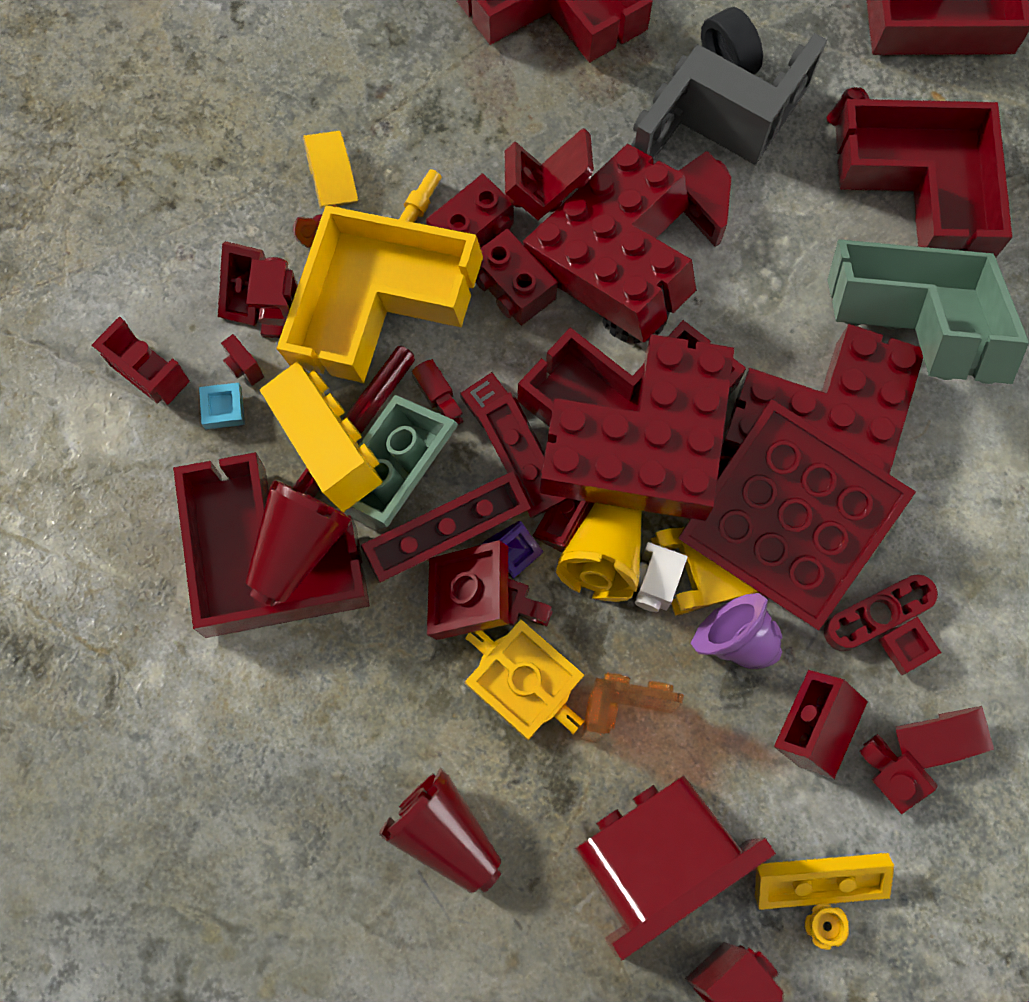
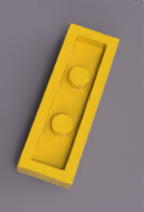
[755,853,894,910]

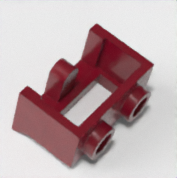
[246,257,298,338]
[91,316,190,406]

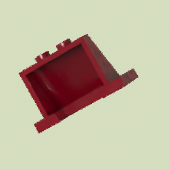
[574,775,776,960]

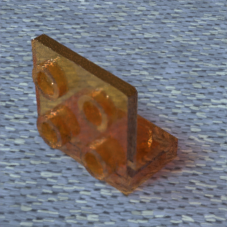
[581,673,684,743]

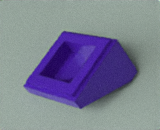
[482,521,544,578]

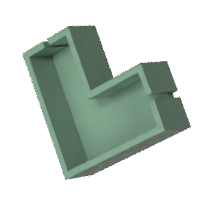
[827,239,1029,384]

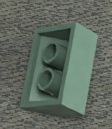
[345,395,458,530]

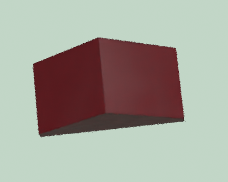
[218,241,266,326]

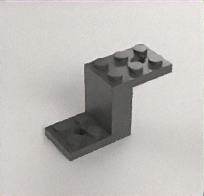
[631,33,827,165]

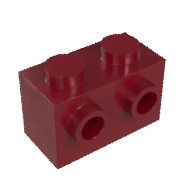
[426,173,514,248]
[475,228,558,326]
[774,670,868,779]

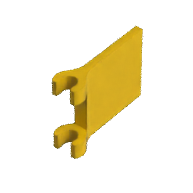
[650,527,760,616]

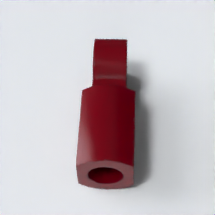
[411,359,464,425]

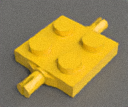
[465,620,585,741]

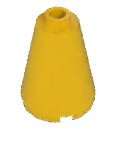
[556,503,642,602]

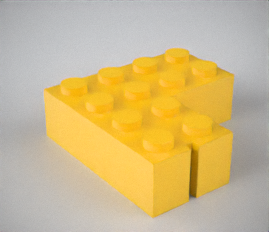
[276,205,483,383]

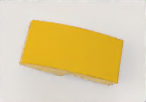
[303,130,358,209]

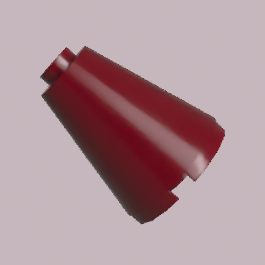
[245,479,352,606]
[379,768,501,893]

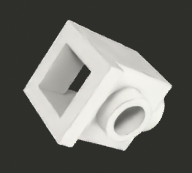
[635,542,688,612]

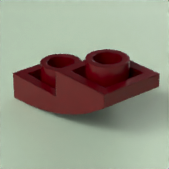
[896,706,994,769]

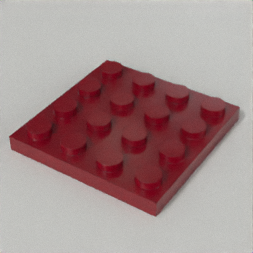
[678,399,916,631]

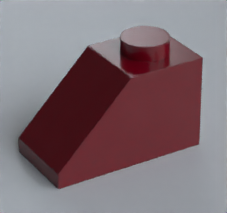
[678,151,732,247]

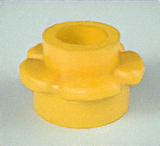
[804,903,849,950]

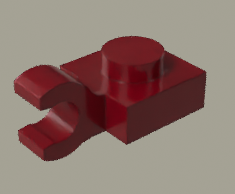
[508,578,553,627]
[859,734,938,815]

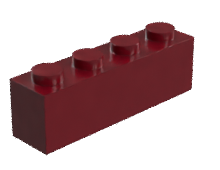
[361,471,531,583]

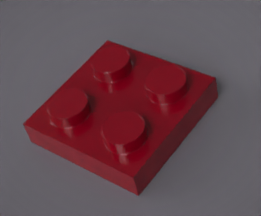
[427,540,508,640]

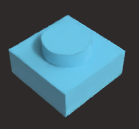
[199,382,245,430]

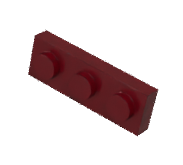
[476,392,569,518]

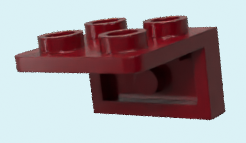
[505,128,594,221]

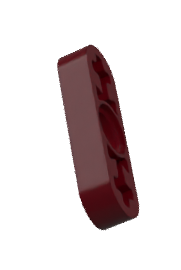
[824,574,938,651]

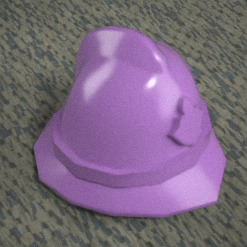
[691,593,782,669]

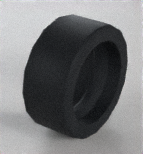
[701,7,764,75]

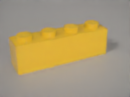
[259,361,383,513]

